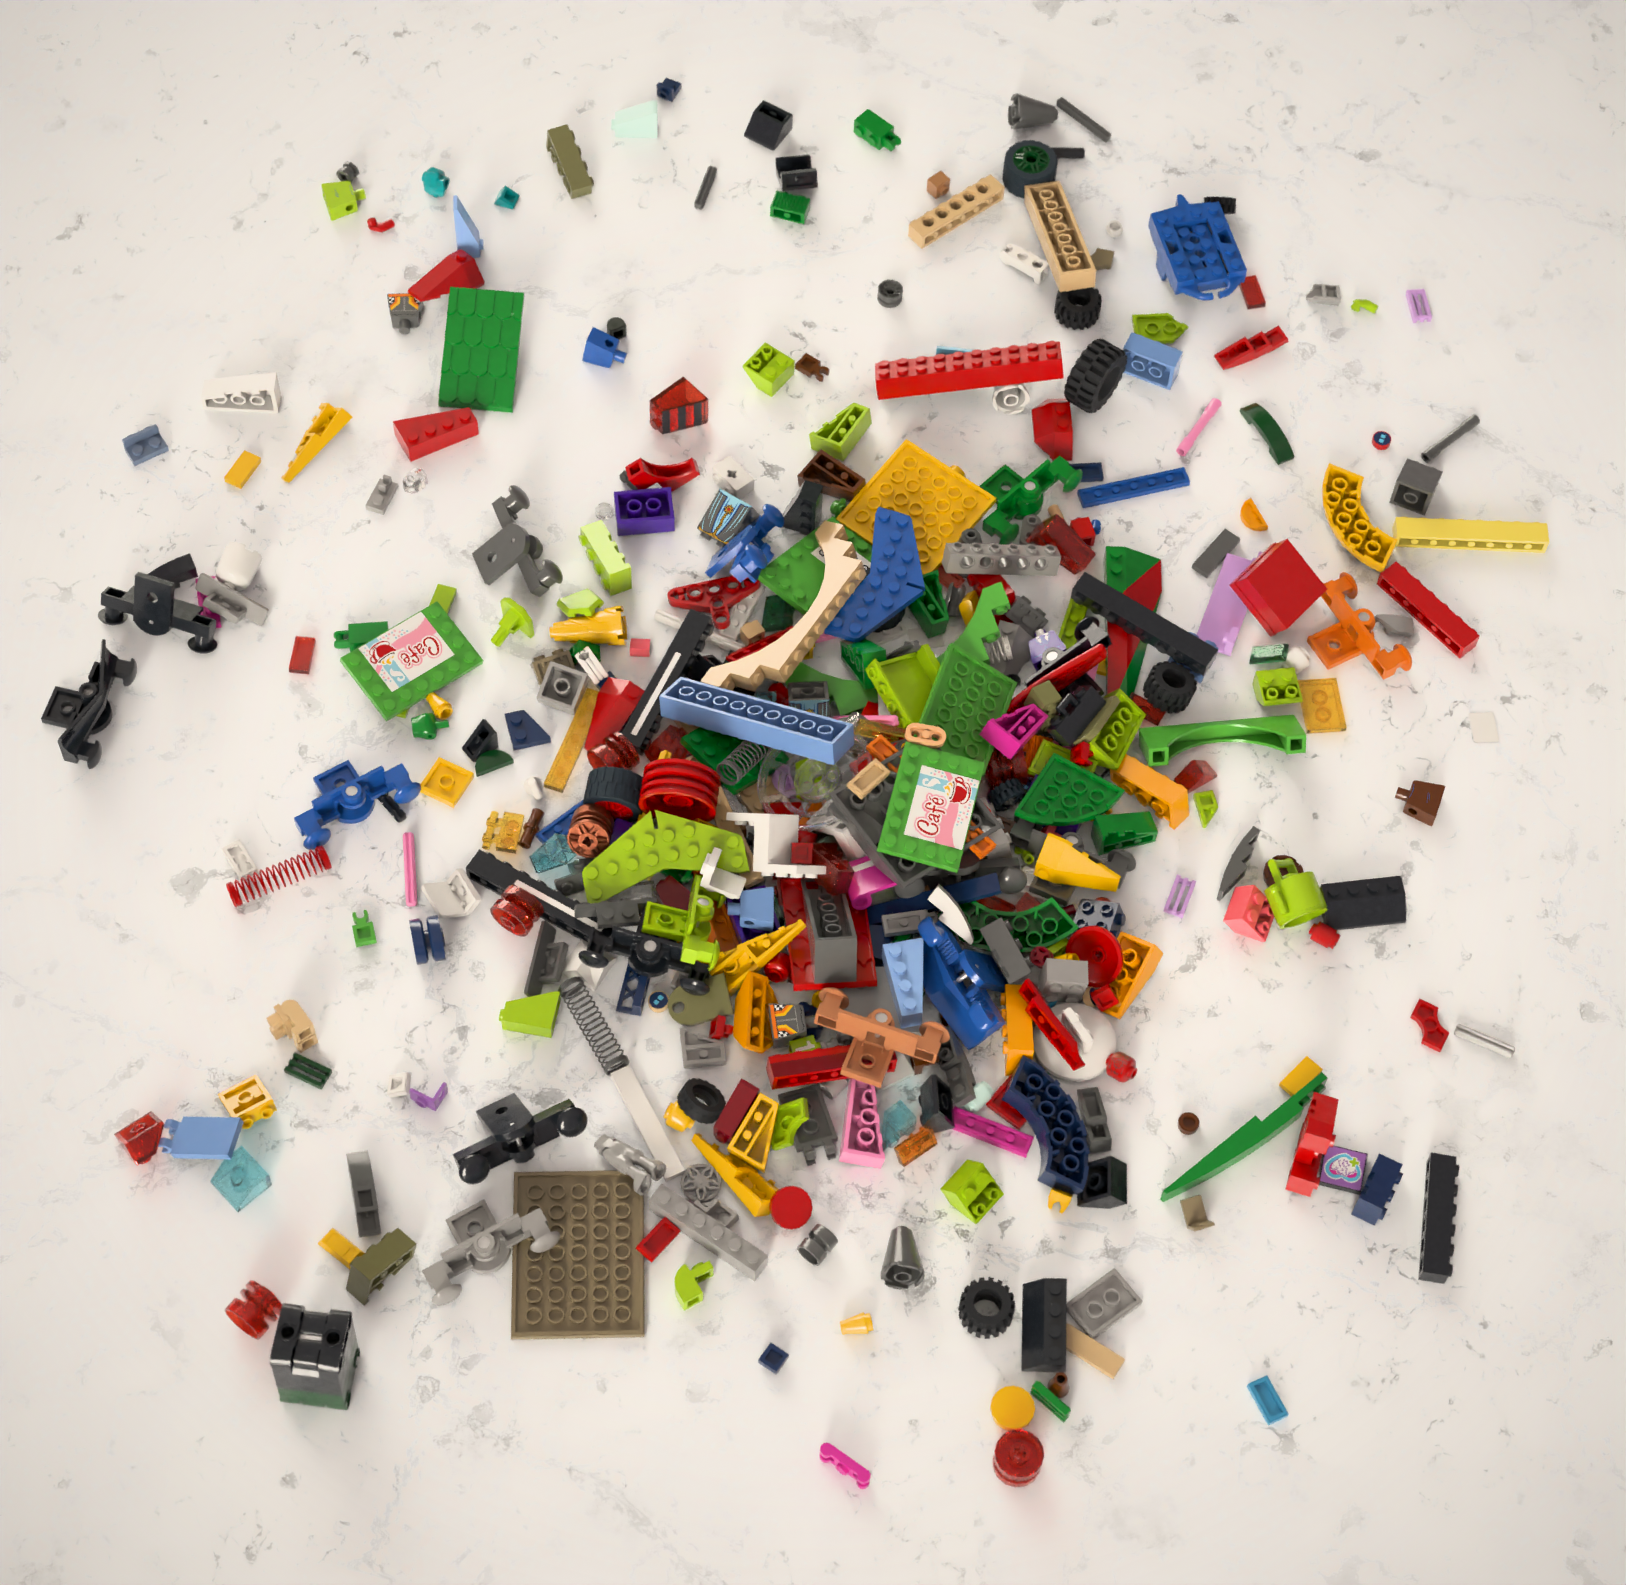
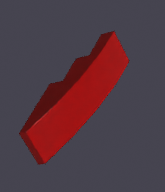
[1214,325,1289,370]

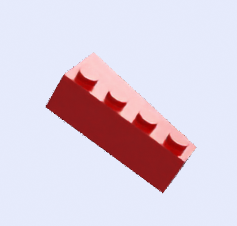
[393,407,479,462]

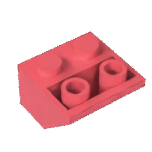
[1223,885,1274,942]

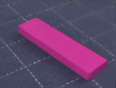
[953,1106,1034,1158]

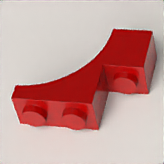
[625,457,700,492]

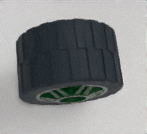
[1002,140,1058,199]

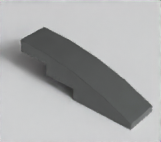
[1216,826,1260,902]

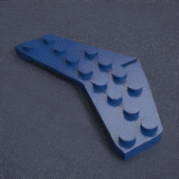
[824,507,925,642]

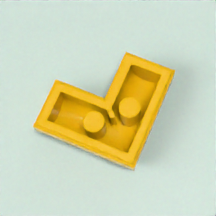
[959,590,979,627]

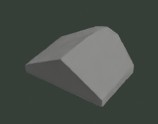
[1306,284,1341,306]

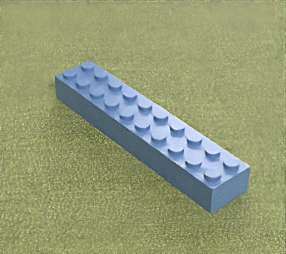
[659,677,854,765]

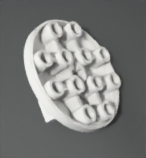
[1033,1003,1116,1081]

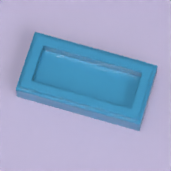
[1247,1375,1289,1426]

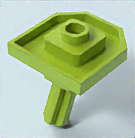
[491,597,535,647]

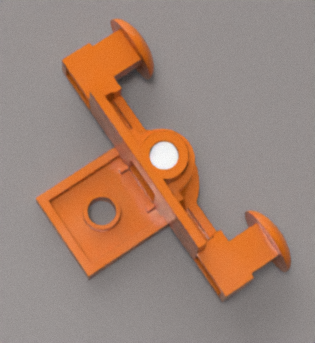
[1307,572,1412,680]

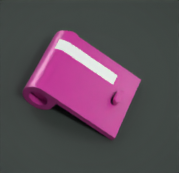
[840,856,897,910]

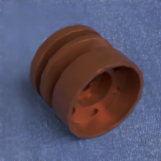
[567,803,614,858]

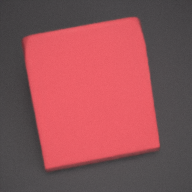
[630,638,651,657]

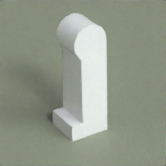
[999,244,1049,285]

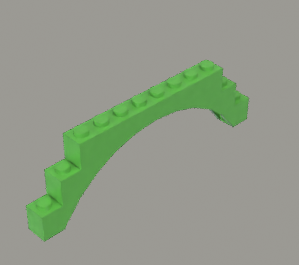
[786,582,1011,716]

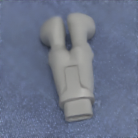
[594,1134,667,1195]

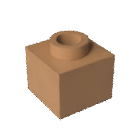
[926,171,950,199]

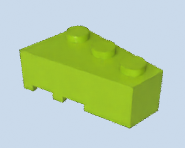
[809,402,872,461]

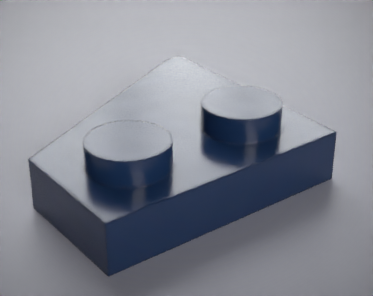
[504,710,551,751]

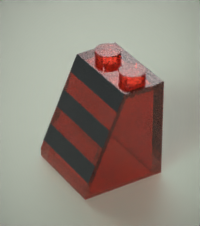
[649,377,708,435]

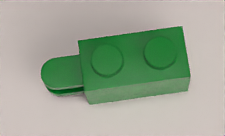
[853,109,902,151]
[333,621,389,652]

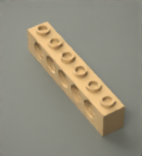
[908,174,1005,249]

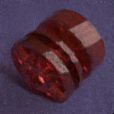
[587,731,640,770]
[985,748,1028,790]
[224,1280,282,1340]

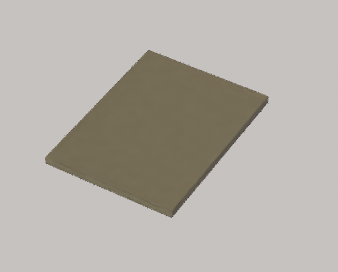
[511,1170,645,1340]

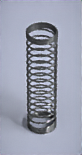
[716,740,772,785]
[558,977,630,1076]

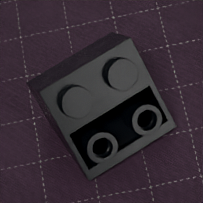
[744,100,793,151]

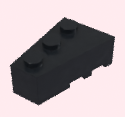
[783,480,823,535]

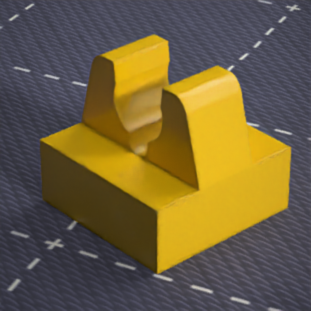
[1048,1187,1073,1213]

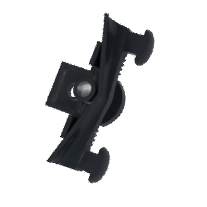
[41,639,137,769]

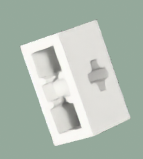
[712,456,754,499]

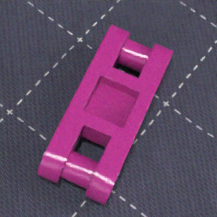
[819,1443,871,1489]

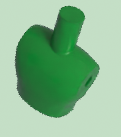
[411,713,449,740]

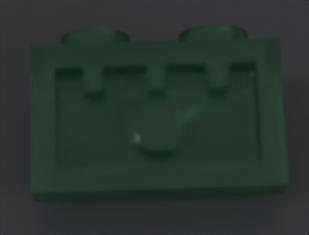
[761,595,796,633]

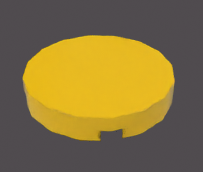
[990,1386,1035,1431]

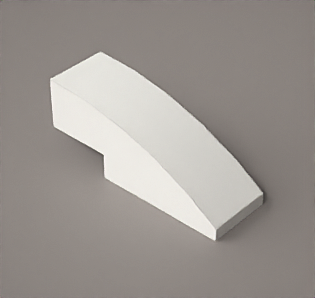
[927,884,974,945]

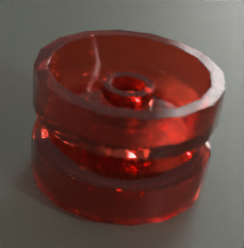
[490,885,544,937]
[992,1429,1044,1487]

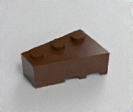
[797,449,866,502]

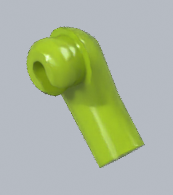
[1351,299,1379,314]
[1014,846,1034,865]

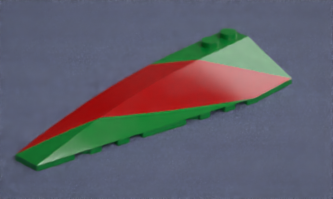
[1103,546,1162,700]

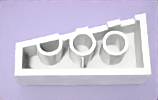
[201,372,281,413]

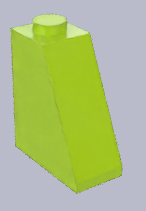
[499,991,561,1038]

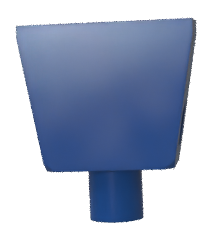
[582,327,627,368]

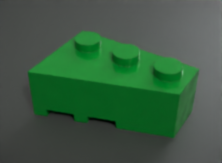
[908,570,949,639]
[1091,811,1158,856]

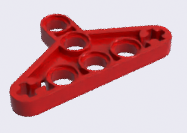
[667,576,761,630]

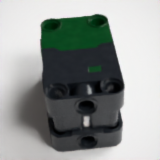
[270,1303,360,1410]

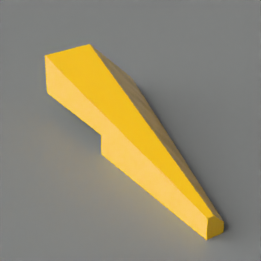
[281,403,352,483]
[691,1133,779,1217]

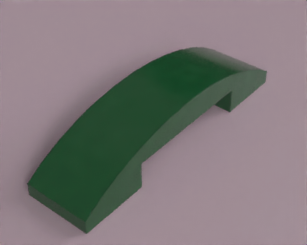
[1239,403,1295,465]

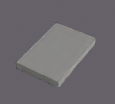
[1066,1268,1143,1339]

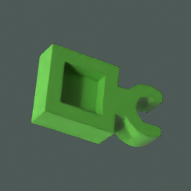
[352,910,377,947]

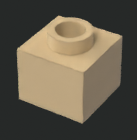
[740,619,765,646]

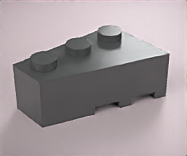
[980,917,1034,984]

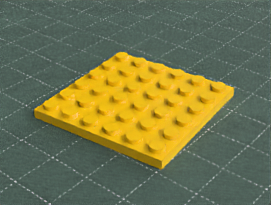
[836,439,996,575]

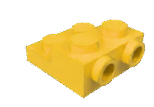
[218,1075,277,1129]

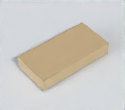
[847,758,890,800]

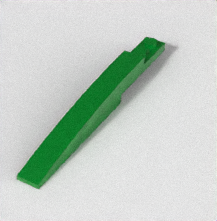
[1160,1072,1328,1202]

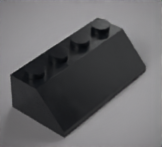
[1320,876,1406,930]
[1021,1278,1067,1372]

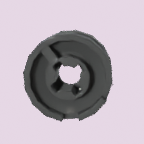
[877,280,903,308]

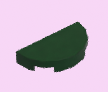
[475,750,514,777]

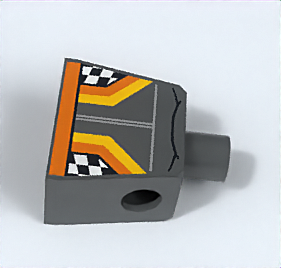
[387,293,424,334]
[769,1003,818,1049]

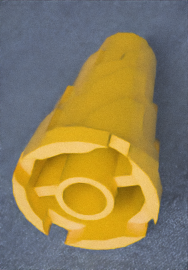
[550,606,627,645]

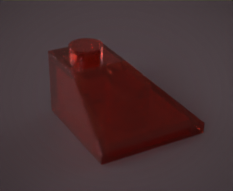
[114,1111,164,1165]

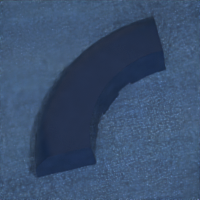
[1001,1055,1090,1194]

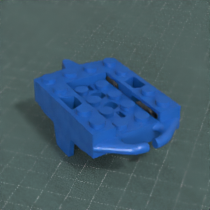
[1148,194,1247,301]

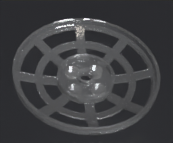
[757,729,873,831]

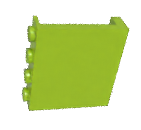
[865,644,940,736]

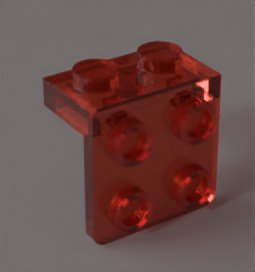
[644,725,692,762]

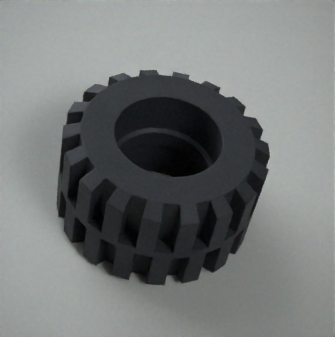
[1054,287,1102,330]
[1143,661,1197,714]
[958,1277,1015,1339]

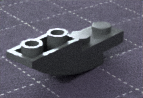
[938,1025,976,1108]
[346,1150,381,1238]

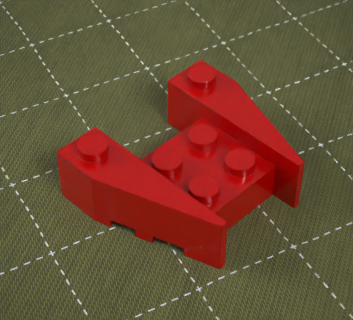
[1285,1092,1339,1197]

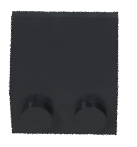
[918,1074,955,1134]
[1077,1156,1127,1209]

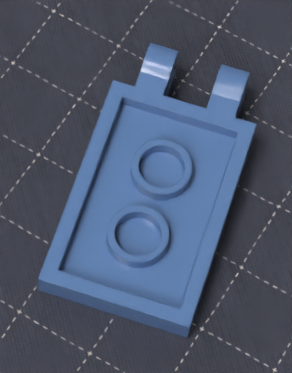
[157,1117,244,1159]

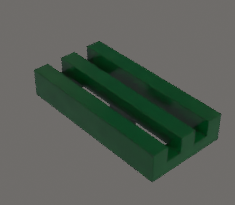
[284,1052,332,1090]

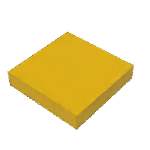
[420,757,474,808]

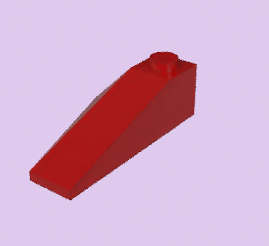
[584,677,645,760]

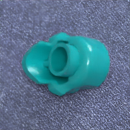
[421,167,450,198]

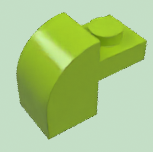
[674,1261,713,1311]

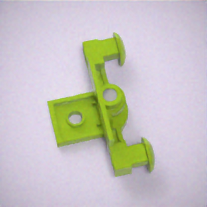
[641,874,726,971]

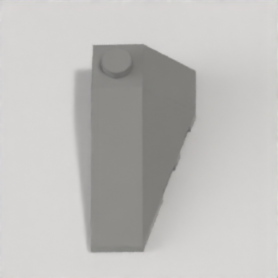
[989,620,1034,675]

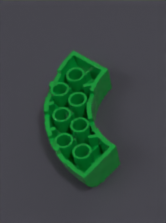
[937,897,1079,953]

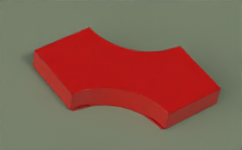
[1410,998,1449,1052]

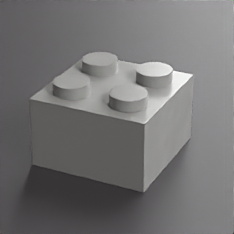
[536,661,590,716]
[1039,958,1089,1003]

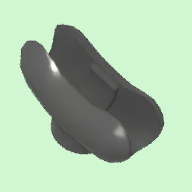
[945,582,966,617]

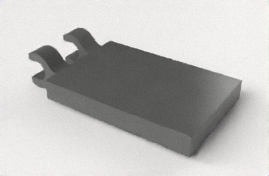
[778,1084,838,1166]

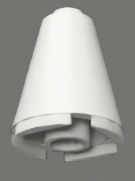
[992,383,1029,415]

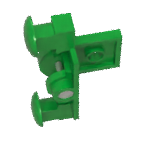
[980,456,1083,545]

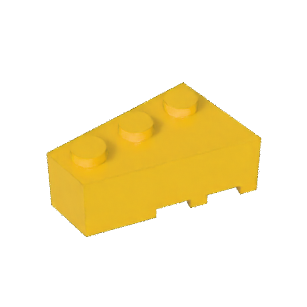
[727,1093,779,1173]

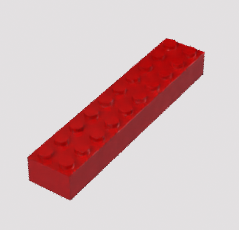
[875,341,1064,400]

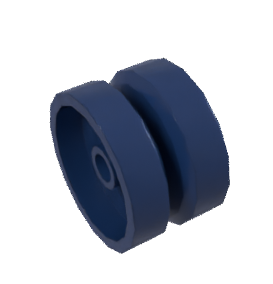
[409,915,446,965]

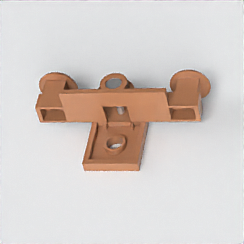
[814,987,950,1088]

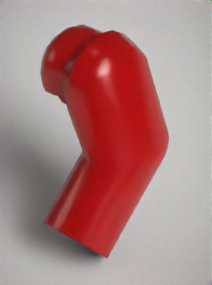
[367,217,395,232]

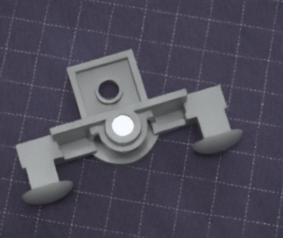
[422,1200,560,1305]

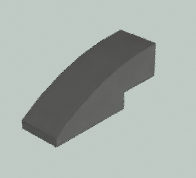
[1077,1087,1112,1153]

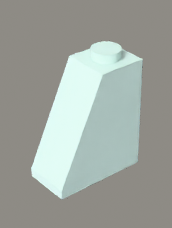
[611,100,658,138]

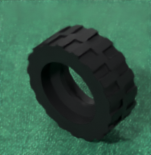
[677,1078,726,1124]

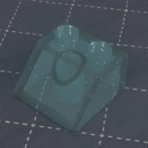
[210,1146,272,1212]

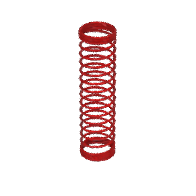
[226,845,332,908]

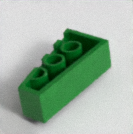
[840,638,886,690]

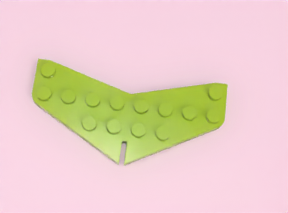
[582,810,750,903]

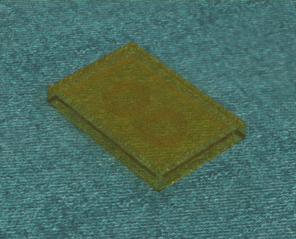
[1298,678,1347,734]

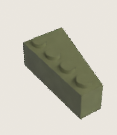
[546,124,594,199]

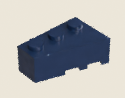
[1351,1153,1404,1226]

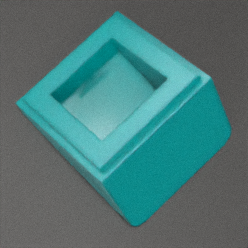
[494,186,520,209]

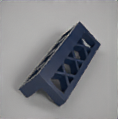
[616,935,659,1016]

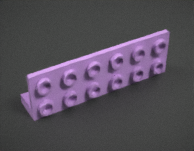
[1197,551,1263,656]

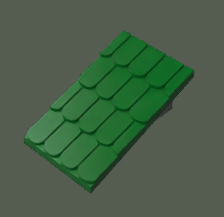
[438,287,524,413]

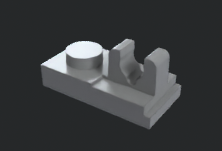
[365,475,399,515]

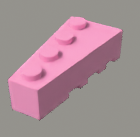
[839,1078,885,1169]

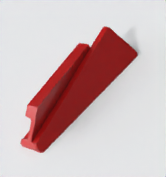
[1018,978,1086,1071]

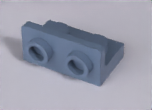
[122,424,169,466]

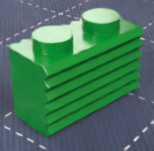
[770,190,810,224]

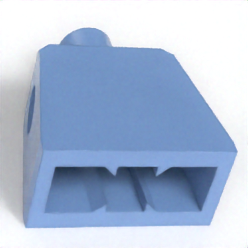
[728,887,774,932]

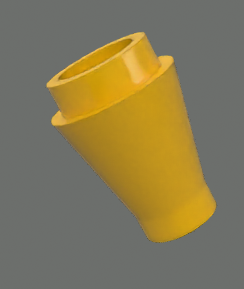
[426,692,453,720]
[840,1312,873,1334]

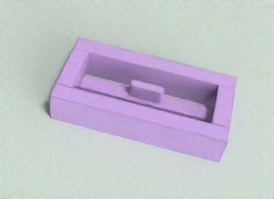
[1405,289,1432,323]
[1164,875,1196,918]

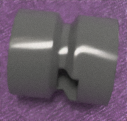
[797,1224,838,1266]

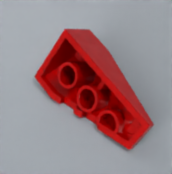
[408,249,485,302]

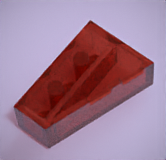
[797,842,855,895]

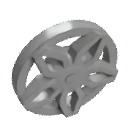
[681,1164,721,1203]

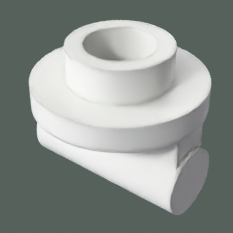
[523,776,544,800]

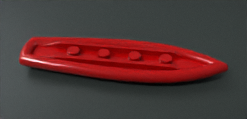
[1007,644,1107,714]

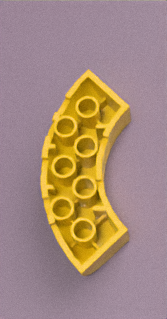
[1322,463,1397,573]

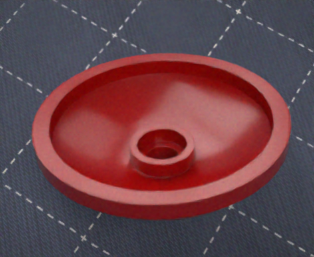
[1066,926,1123,988]

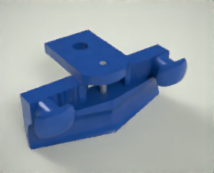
[918,917,1008,1050]

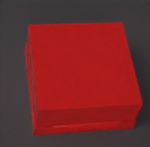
[1229,539,1327,637]

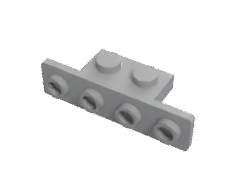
[195,573,269,626]

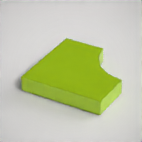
[771,1097,809,1151]

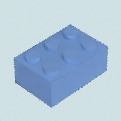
[1123,332,1183,390]

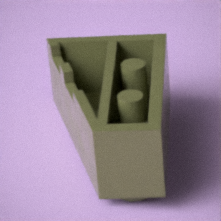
[1023,680,1062,736]
[346,1228,417,1306]

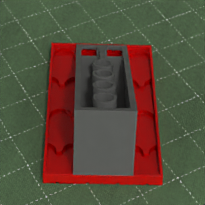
[780,875,877,991]

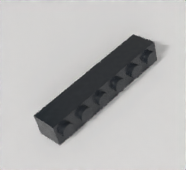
[1418,1152,1459,1284]

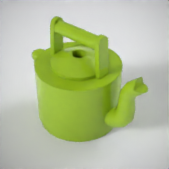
[1264,858,1328,929]

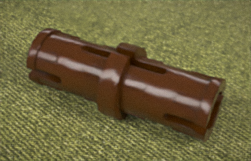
[518,808,544,849]

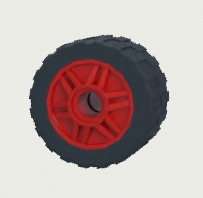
[583,766,643,822]

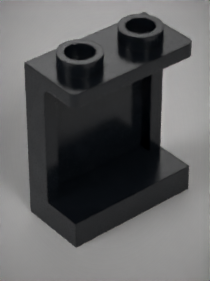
[775,154,818,191]

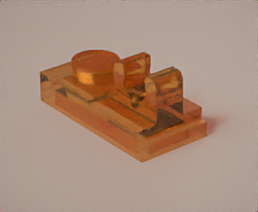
[894,1126,938,1167]

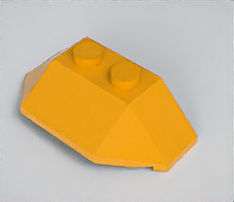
[733,971,779,1054]

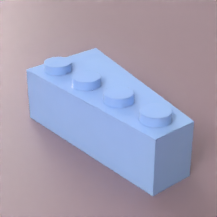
[882,938,923,1029]

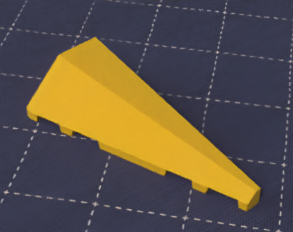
[700,919,806,997]

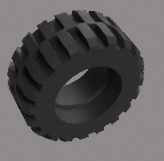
[1064,339,1127,413]

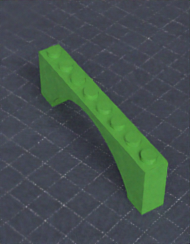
[1139,714,1306,767]

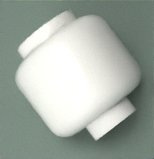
[1280,646,1310,675]

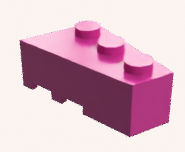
[979,704,1049,760]

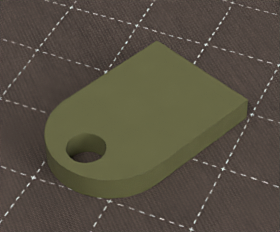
[1073,696,1120,746]
[668,973,734,1026]

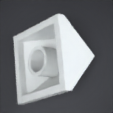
[562,939,617,991]

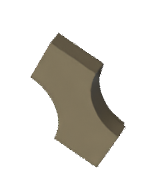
[1091,248,1115,271]

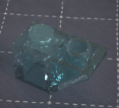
[529,833,577,874]
[882,1100,917,1151]

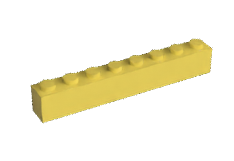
[1392,516,1549,553]

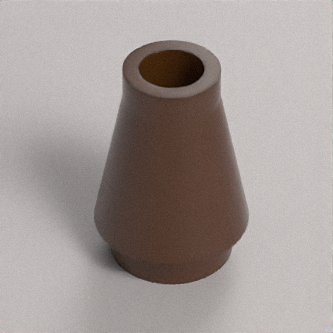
[1047,1372,1069,1398]

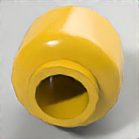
[663,1100,695,1132]

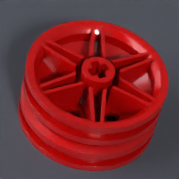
[639,758,721,822]

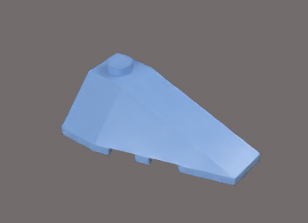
[453,195,484,258]

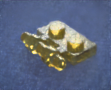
[482,811,525,854]

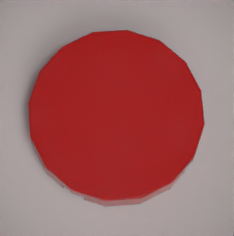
[769,1186,813,1230]

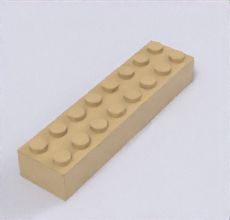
[1024,181,1096,292]

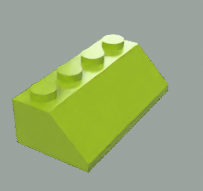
[1088,688,1146,770]

